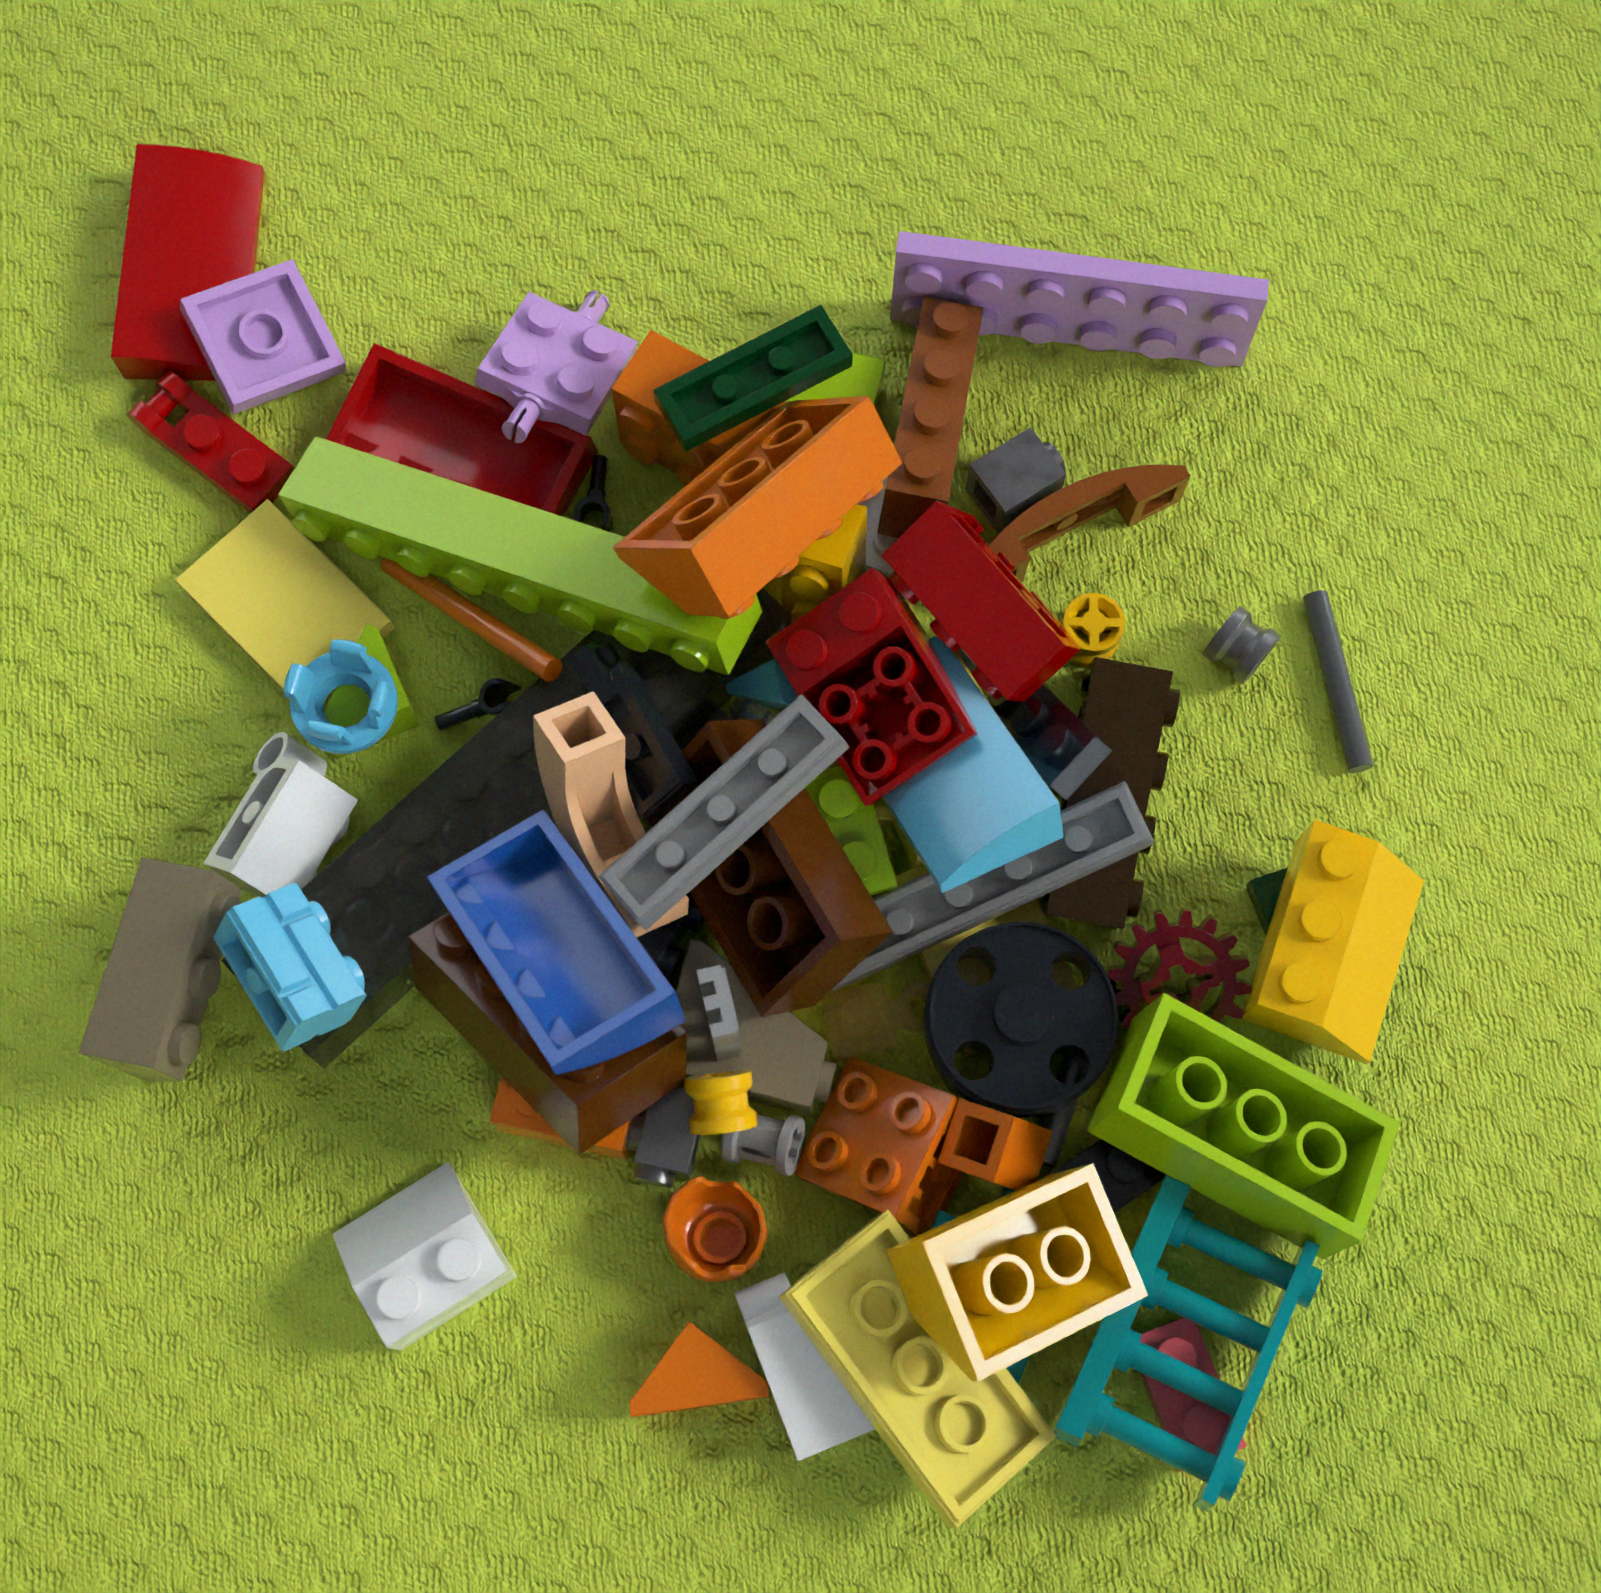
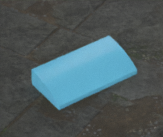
[882,635,1064,893]

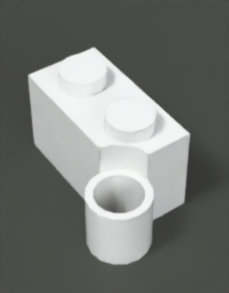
[203,732,358,898]
[734,1272,875,1461]

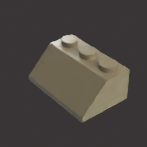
[79,857,242,1082]

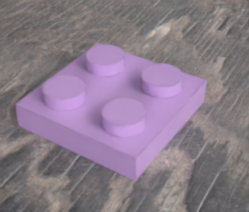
[180,259,346,414]

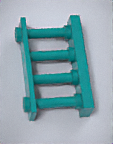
[1054,1175,1323,1512]

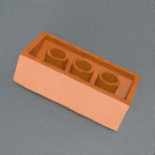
[613,396,902,619]

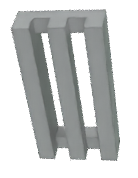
[696,965,742,1061]

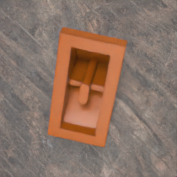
[629,1321,770,1417]

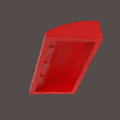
[111,144,265,381]
[326,343,598,517]

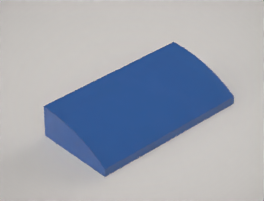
[427,809,686,1075]

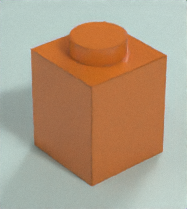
[937,1098,1053,1190]

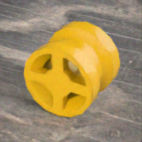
[1061,592,1126,668]
[684,1070,758,1135]

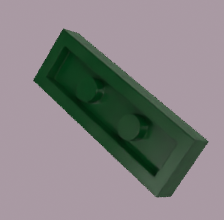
[653,305,853,452]

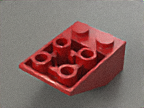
[766,568,978,807]

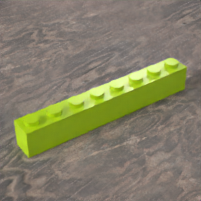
[278,436,762,676]

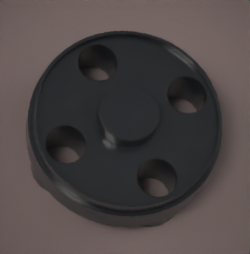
[923,922,1118,1118]

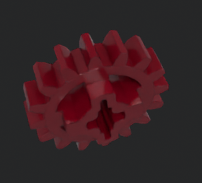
[1106,908,1252,1028]

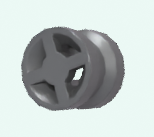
[1203,606,1281,685]

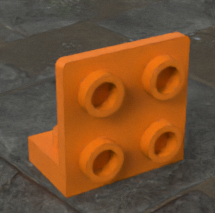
[794,1058,964,1237]

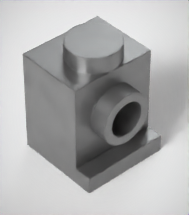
[627,1087,701,1188]

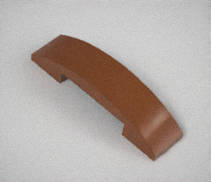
[989,464,1191,582]

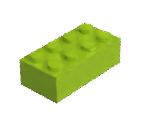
[1087,993,1401,1259]

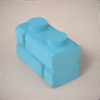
[213,883,367,1051]

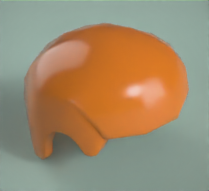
[662,1176,768,1283]

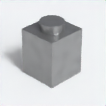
[965,427,1066,535]

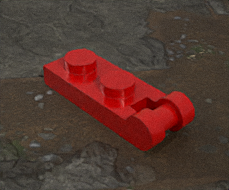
[127,370,294,514]

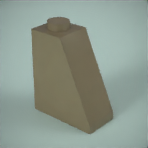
[676,939,837,1116]

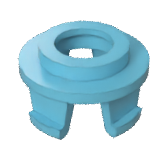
[284,639,398,754]

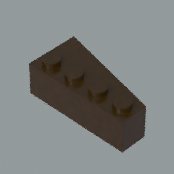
[1042,657,1180,929]

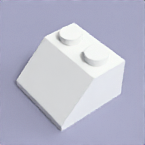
[332,1162,517,1351]

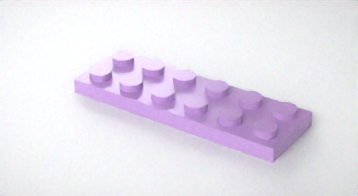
[890,231,1269,367]

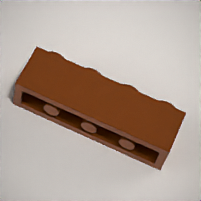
[877,296,984,538]

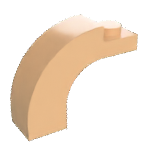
[533,691,689,937]

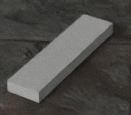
[598,694,849,930]

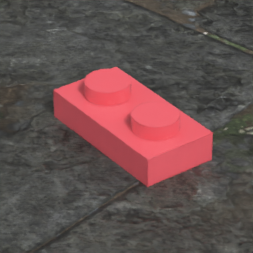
[1139,1317,1247,1472]

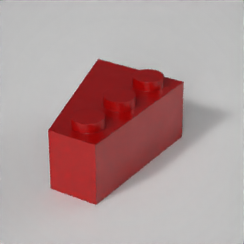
[881,501,1081,702]

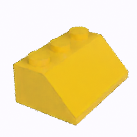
[1242,819,1424,1064]
[886,1164,1148,1381]

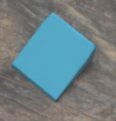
[726,659,798,710]

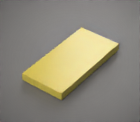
[778,1210,1056,1529]

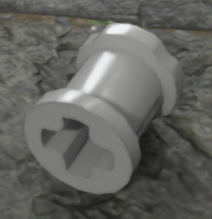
[722,1114,805,1176]

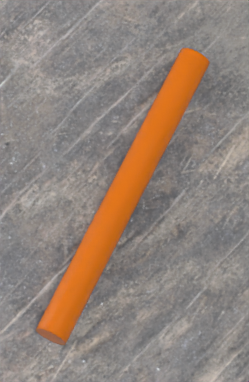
[381,557,562,682]

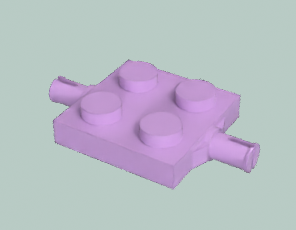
[475,291,638,443]

